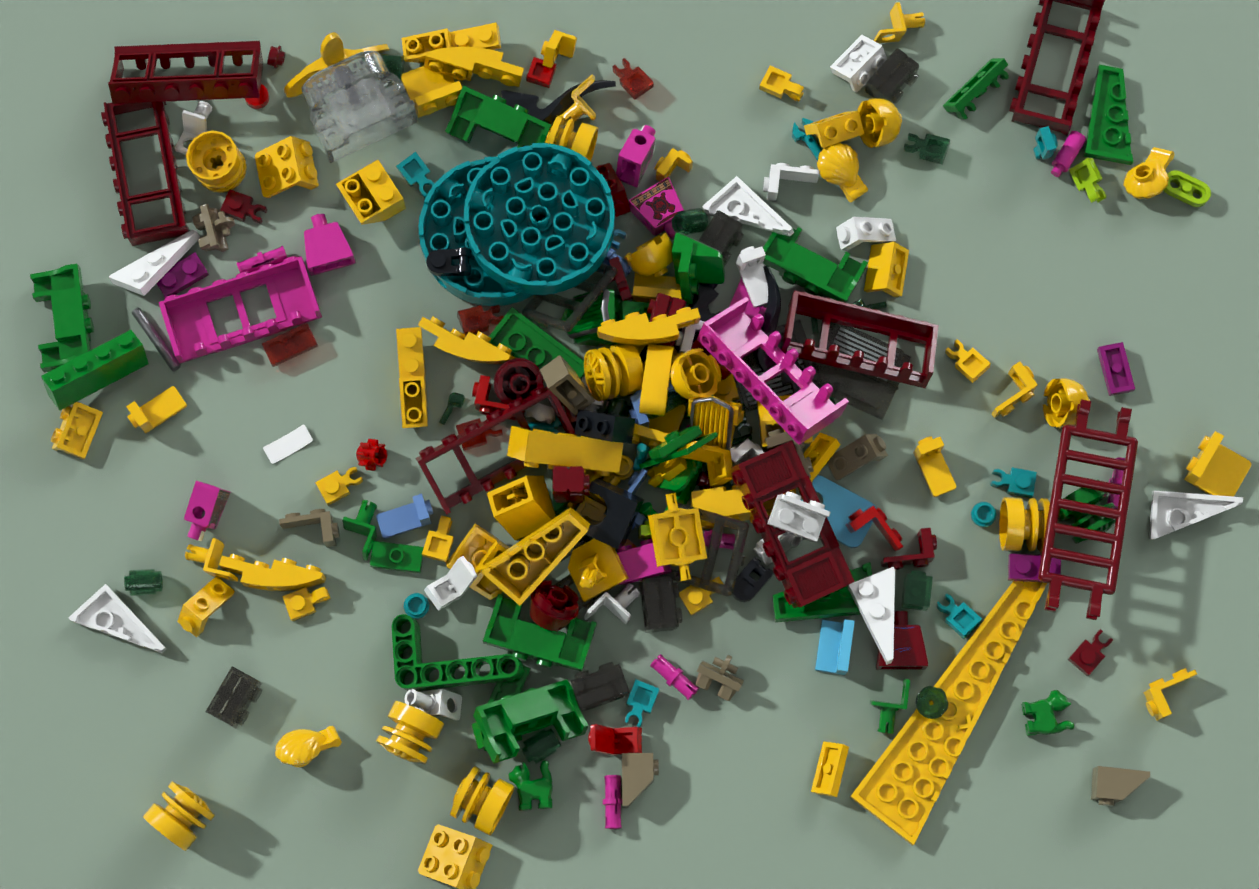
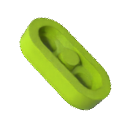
[1164,170,1211,207]

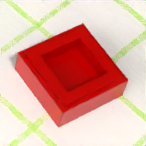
[526,57,557,88]

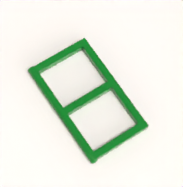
[639,432,718,469]

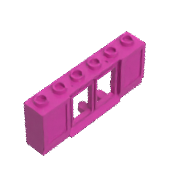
[158,256,322,363]
[697,297,849,445]

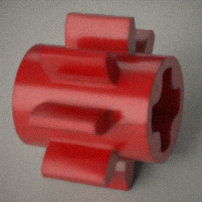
[356,439,387,471]

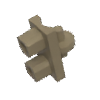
[192,204,235,252]
[696,655,744,701]

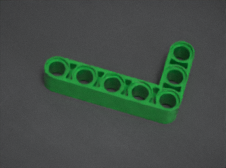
[392,614,524,691]

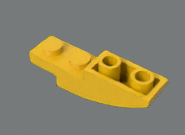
[401,22,501,63]
[424,46,524,87]
[597,307,701,345]
[418,316,516,364]
[396,327,428,428]
[219,554,326,591]

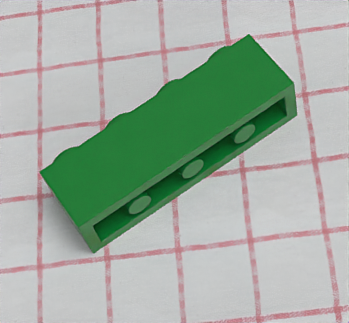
[41,330,149,411]

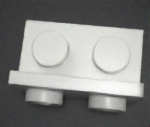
[830,35,887,93]
[767,491,831,542]

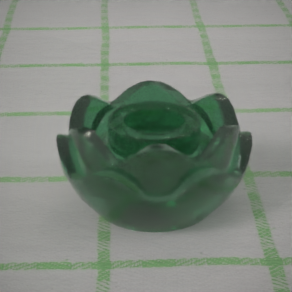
[915,686,948,719]

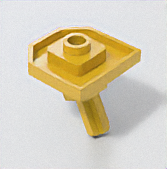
[567,539,629,602]

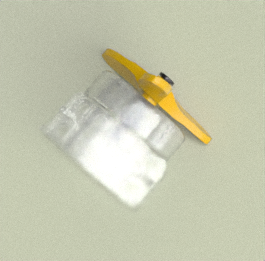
[284,32,417,163]

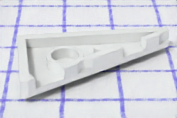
[702,176,794,237]
[109,229,200,296]
[1149,491,1243,540]
[848,567,895,665]
[68,584,166,653]

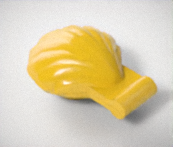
[817,143,868,202]
[1123,147,1174,199]
[275,726,342,767]

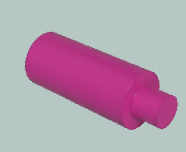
[1051,131,1086,177]

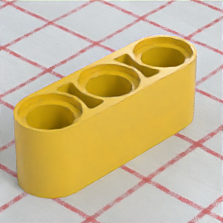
[639,344,674,416]

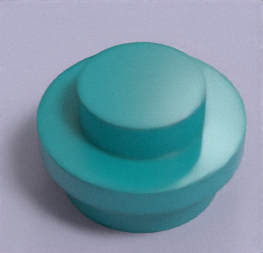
[971,502,997,527]
[404,593,429,619]

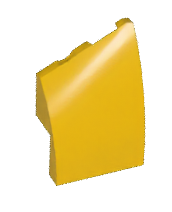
[446,524,510,600]

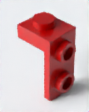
[472,375,526,421]
[845,505,903,551]
[588,724,642,756]

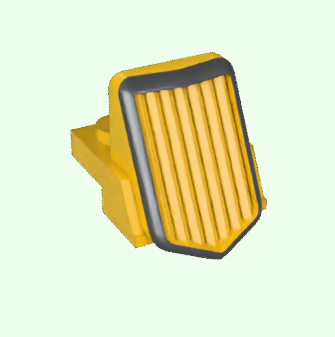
[688,396,745,450]

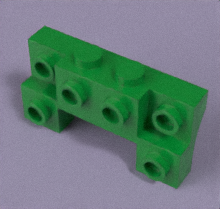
[445,85,552,148]
[763,219,868,303]
[30,264,94,373]
[483,594,597,672]
[473,679,589,763]

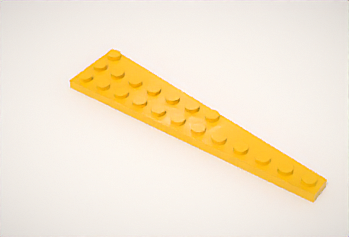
[850,554,1047,846]

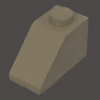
[540,355,595,415]
[622,753,659,808]
[1091,766,1150,806]

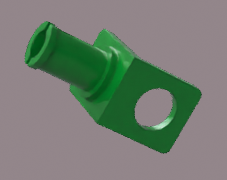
[342,500,377,561]
[870,678,910,734]

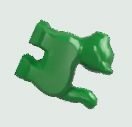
[1021,690,1075,736]
[508,760,553,811]

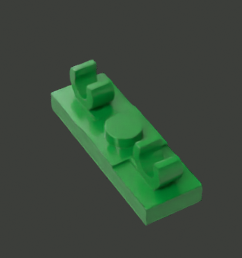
[943,58,1009,120]

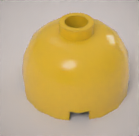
[858,98,902,148]
[624,232,673,278]
[670,348,722,399]
[1043,378,1090,428]

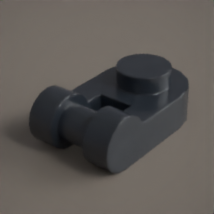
[426,247,471,276]
[731,556,774,602]

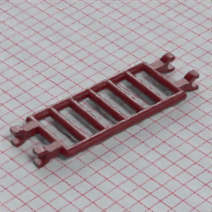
[1038,399,1138,620]

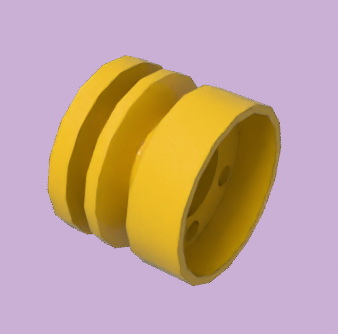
[545,115,599,162]
[186,130,247,193]
[584,344,644,401]
[999,497,1050,552]
[376,701,444,764]
[450,766,515,836]
[143,781,215,851]

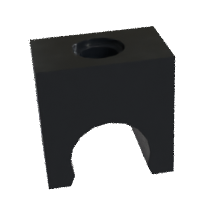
[582,478,644,549]

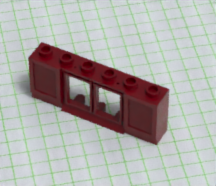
[731,441,855,608]

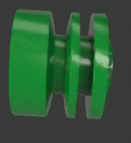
[1058,480,1116,544]

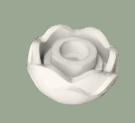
[525,403,555,424]

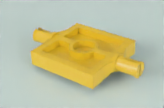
[648,493,707,581]

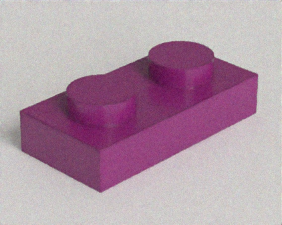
[156,252,209,298]
[1097,342,1135,396]
[1008,553,1061,583]

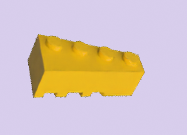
[507,426,624,476]
[690,485,796,529]
[481,507,590,606]

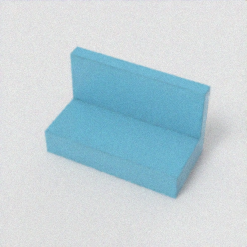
[815,619,855,675]

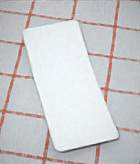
[263,424,313,464]

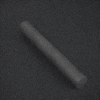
[132,308,181,372]

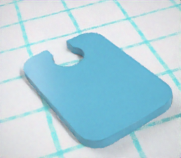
[800,475,877,548]

